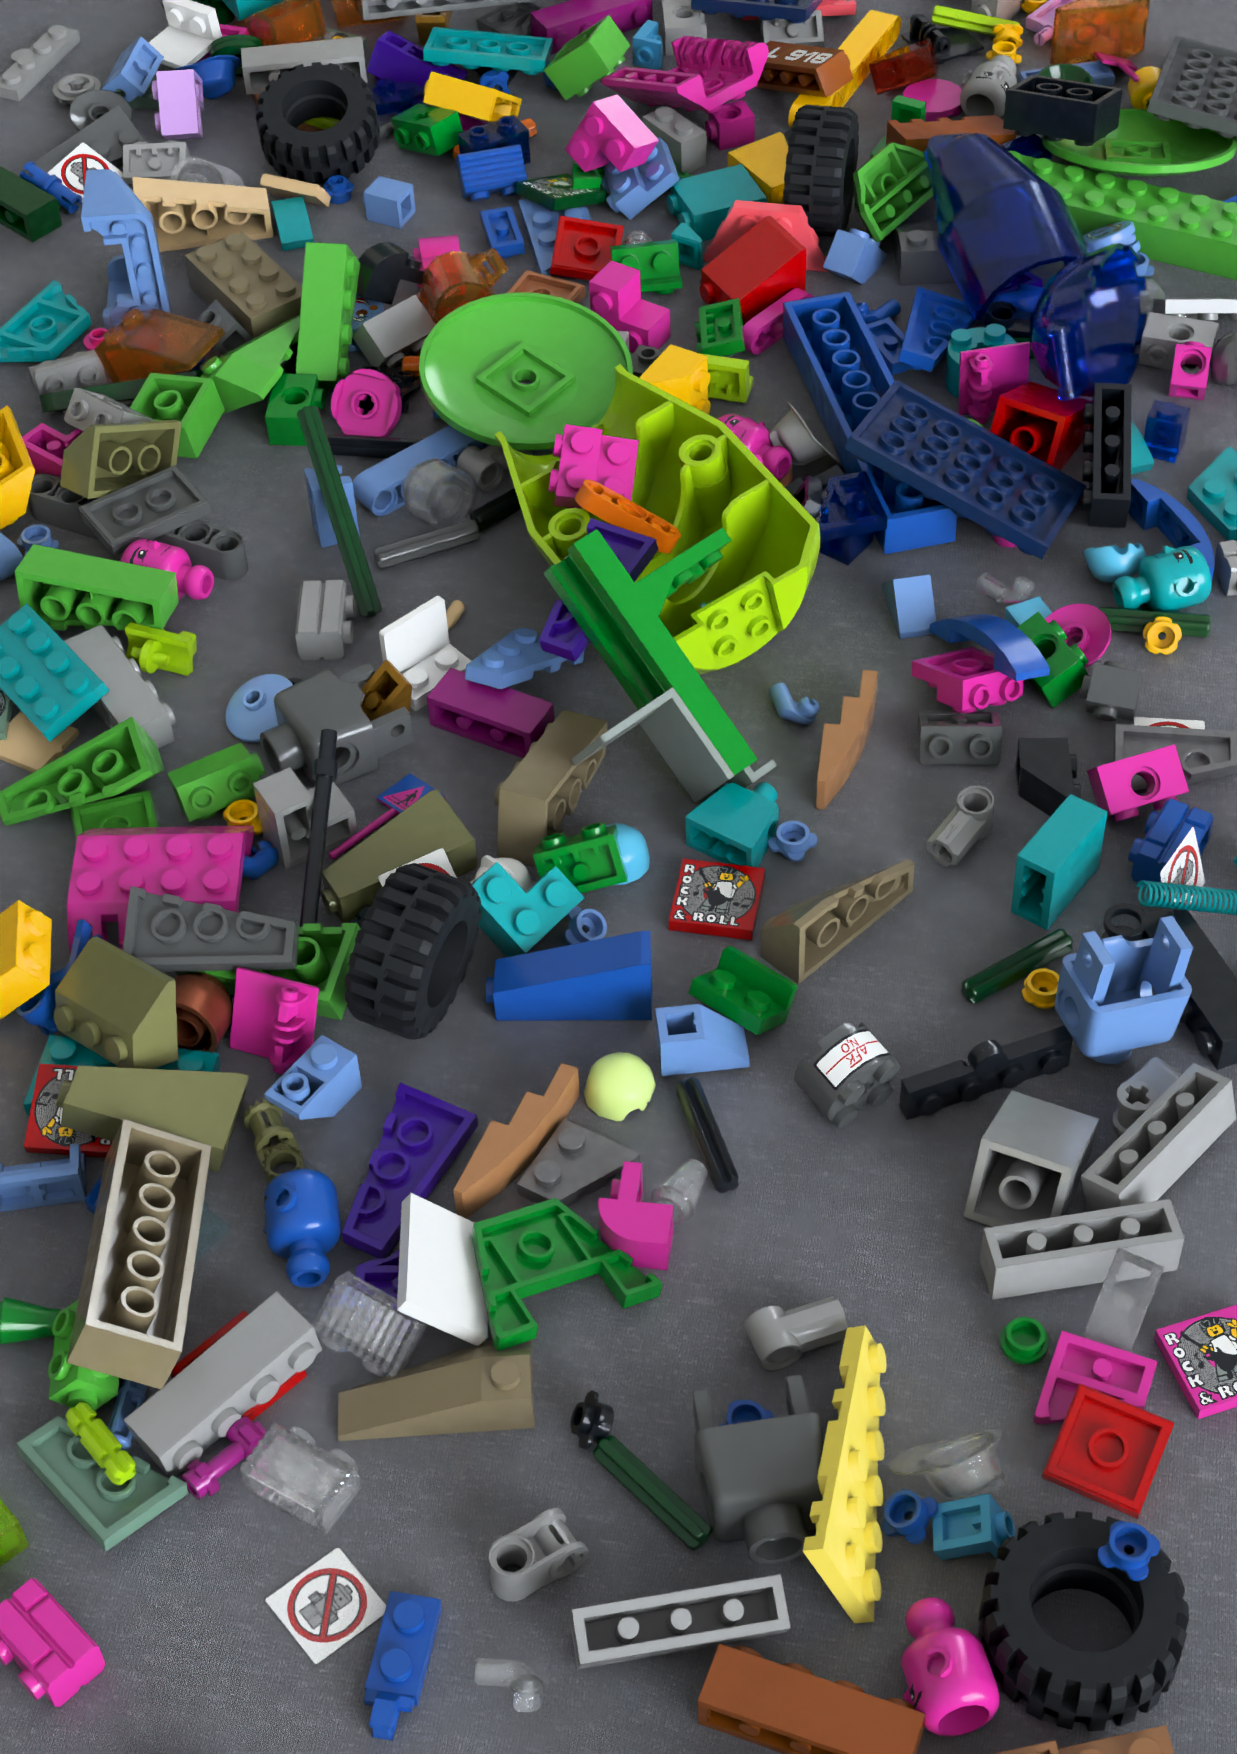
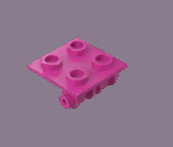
[958,342,1030,424]
[229,967,319,1074]

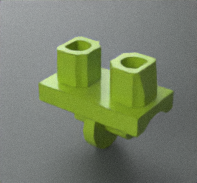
[125,622,197,676]

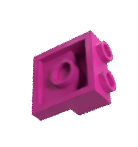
[548,424,639,509]
[912,647,1024,713]

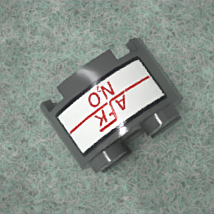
[794,1021,900,1128]

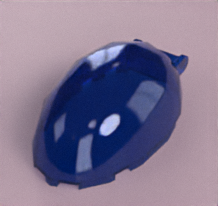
[1028,243,1147,401]

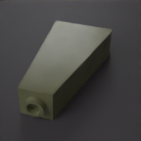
[320,788,478,923]
[56,1066,249,1172]

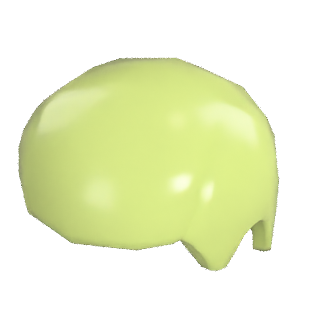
[584,1052,656,1121]

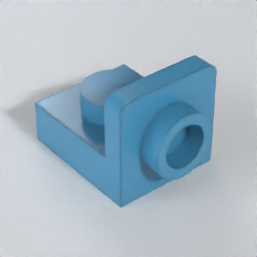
[633,20,663,70]
[932,1494,1016,1561]

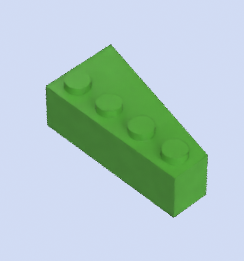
[296,242,360,389]
[15,544,179,630]
[175,923,361,1021]

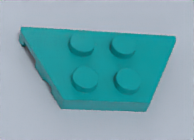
[0,280,92,362]
[1186,446,1237,541]

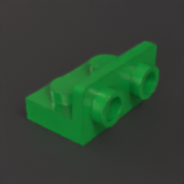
[610,239,683,295]
[694,298,745,356]
[533,822,628,893]
[688,946,797,1035]

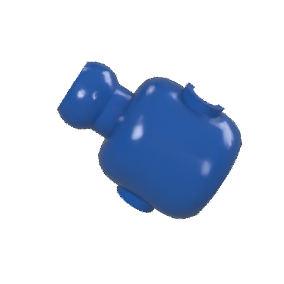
[263,1169,341,1288]

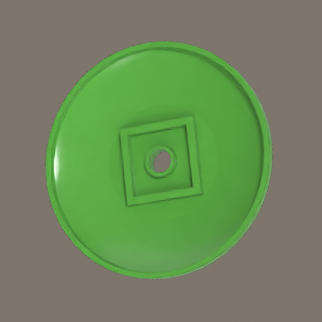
[1041,108,1237,177]
[419,292,633,450]

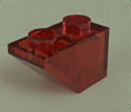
[869,39,939,94]

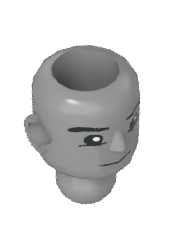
[960,55,1017,118]

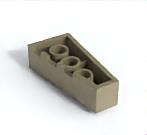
[494,709,608,867]

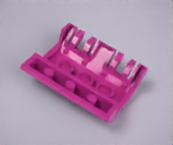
[601,36,769,114]
[67,825,254,954]

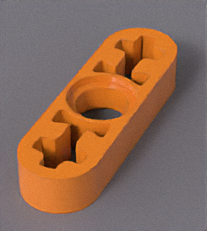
[575,479,681,554]

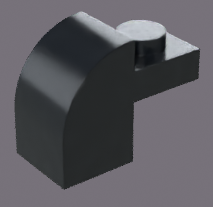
[356,242,432,305]

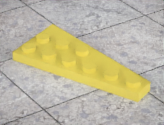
[803,1325,887,1624]

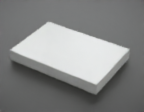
[397,1193,488,1346]

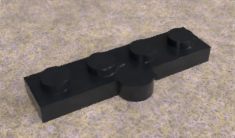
[899,1025,1073,1120]

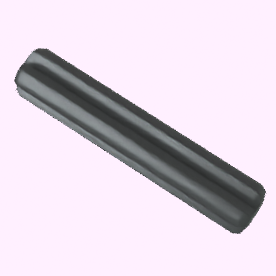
[374,519,480,569]

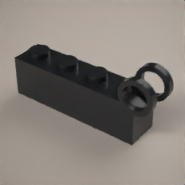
[1101,902,1237,1070]

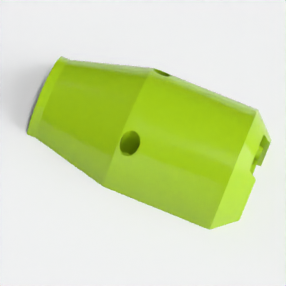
[494,364,820,675]

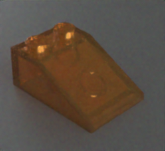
[1050,0,1150,65]
[94,309,225,383]

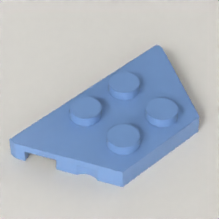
[518,199,592,276]

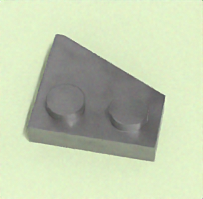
[477,2,540,36]
[517,1119,640,1207]

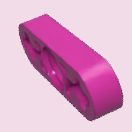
[743,288,814,355]

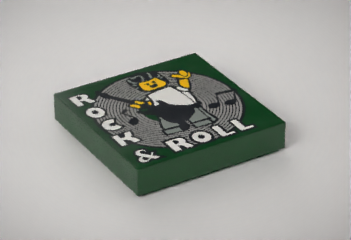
[516,173,606,211]

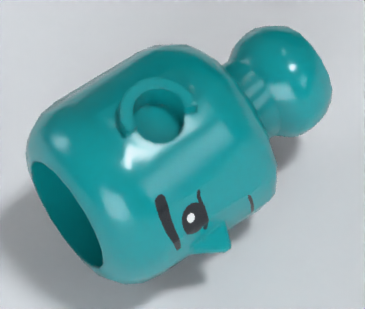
[1112,546,1212,612]

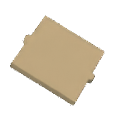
[0,711,79,773]

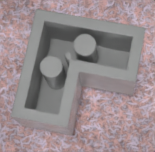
[253,767,358,870]

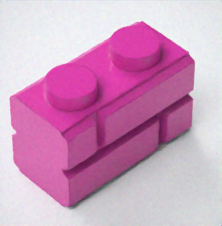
[0,1578,106,1708]

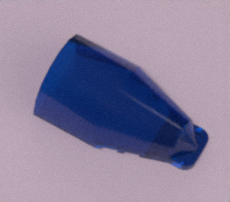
[924,133,1104,320]

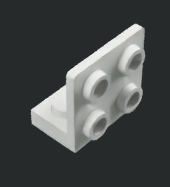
[149,0,222,69]
[379,596,471,711]

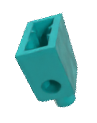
[685,782,779,867]

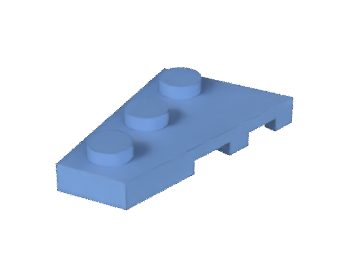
[465,628,585,689]

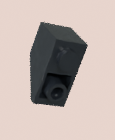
[1015,738,1081,817]

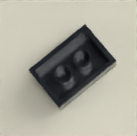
[1003,75,1122,146]

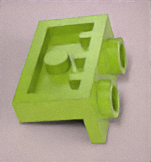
[699,353,754,403]

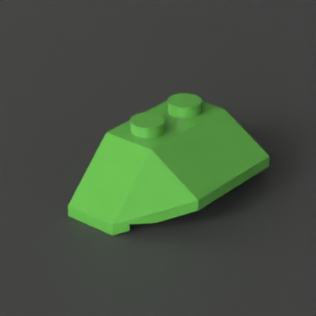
[853,142,949,242]

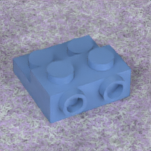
[601,137,680,220]

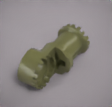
[242,1099,306,1184]

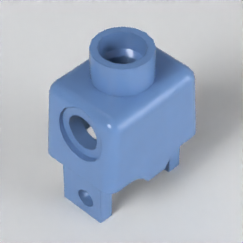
[1054,916,1193,1064]

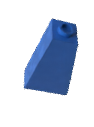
[486,931,653,1021]

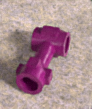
[181,1417,274,1500]

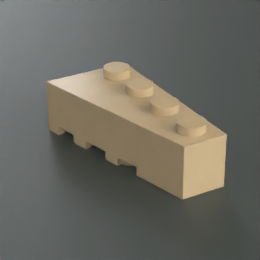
[132,177,274,252]

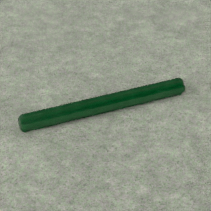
[297,406,382,617]

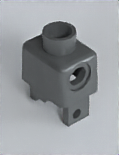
[260,663,414,786]
[693,1374,824,1564]

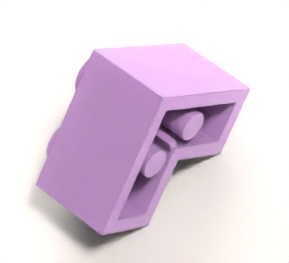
[152,69,205,140]

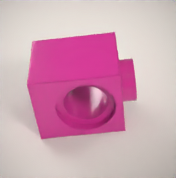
[705,100,755,151]
[1168,341,1212,400]

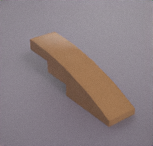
[816,670,878,810]
[453,1063,580,1219]

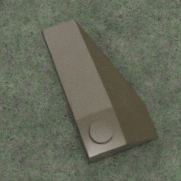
[761,859,915,984]
[338,1340,535,1441]

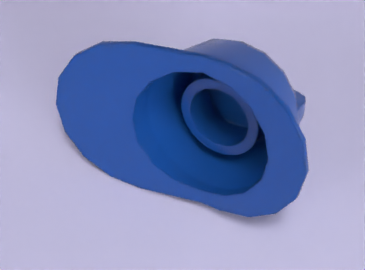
[176,55,241,100]

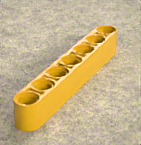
[788,10,901,128]

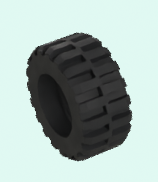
[255,62,380,184]
[783,104,859,237]
[344,863,481,1040]
[978,1511,1189,1731]

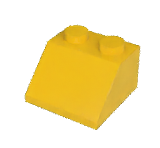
[639,344,711,415]

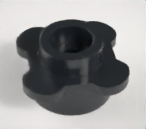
[570,1390,614,1449]

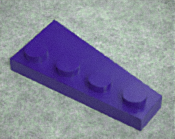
[539,518,659,662]
[342,1082,478,1259]

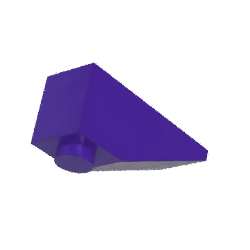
[367,30,469,86]

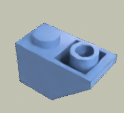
[823,228,888,285]
[655,1004,750,1076]
[264,1035,362,1120]

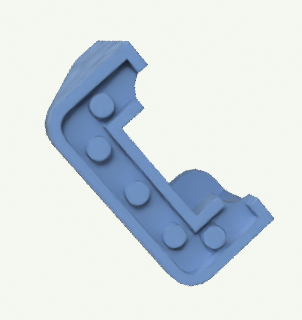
[81,169,170,331]

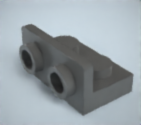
[918,711,1002,765]

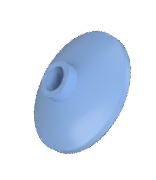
[225,674,293,743]

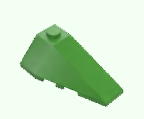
[201,315,300,415]
[0,716,165,826]

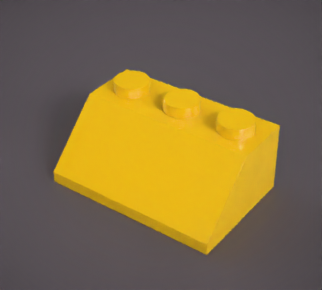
[0,405,35,530]

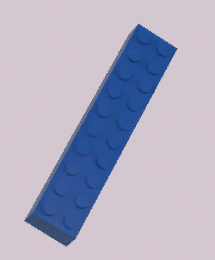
[783,291,957,554]

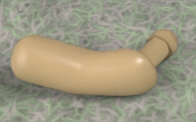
[446,600,465,630]

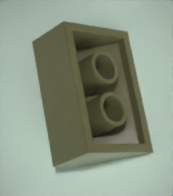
[60,420,182,499]
[54,936,178,1069]

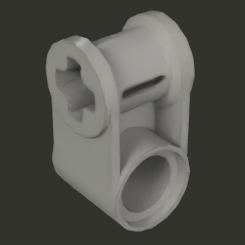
[1112,1057,1182,1136]
[488,1508,589,1602]

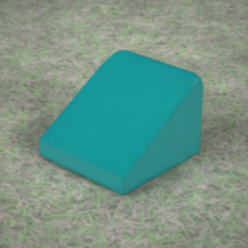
[671,222,703,270]

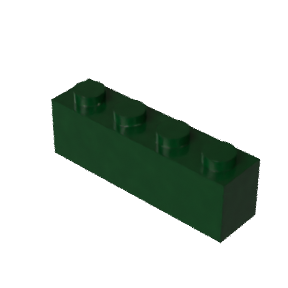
[0,166,62,243]

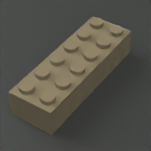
[67,1119,211,1390]

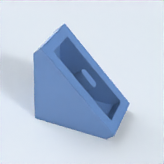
[882,574,936,639]

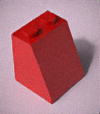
[699,216,806,326]
[990,381,1091,471]

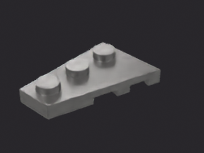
[1114,724,1237,794]

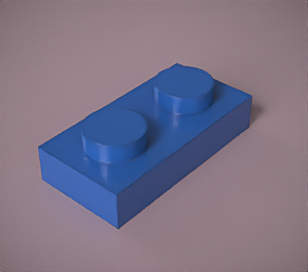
[480,206,525,259]
[866,317,911,375]

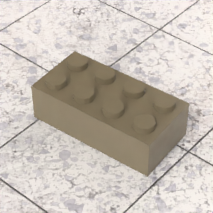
[184,232,302,338]

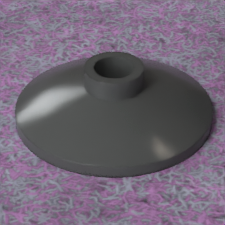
[69,90,132,131]

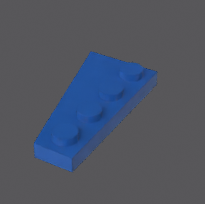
[898,286,982,372]

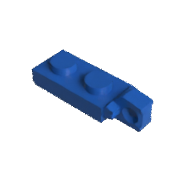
[364,1591,442,1741]

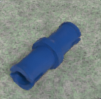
[20,161,82,214]

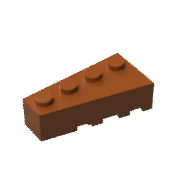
[886,115,1016,181]

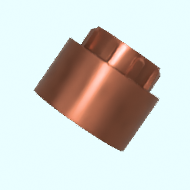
[173,973,233,1053]

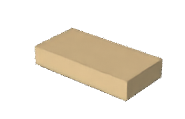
[259,173,331,207]

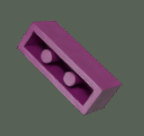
[427,667,555,758]

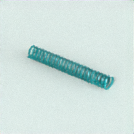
[1136,880,1237,915]

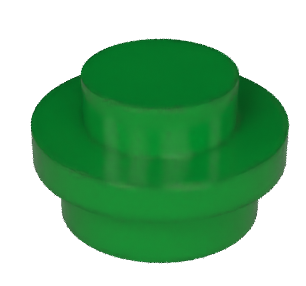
[1000,1317,1049,1365]

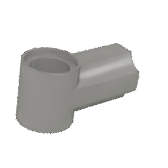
[457,445,532,491]
[926,786,994,867]
[744,1296,848,1371]

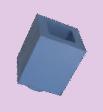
[363,176,416,229]

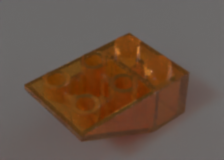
[232,0,327,46]

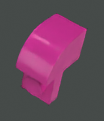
[598,1161,674,1270]

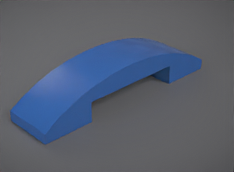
[1128,478,1215,595]
[929,614,1050,681]

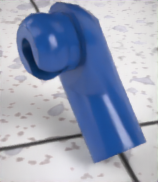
[856,299,901,324]
[242,840,279,880]

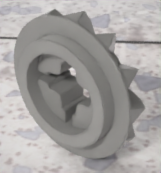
[53,73,102,106]

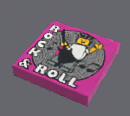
[1154,1304,1237,1419]

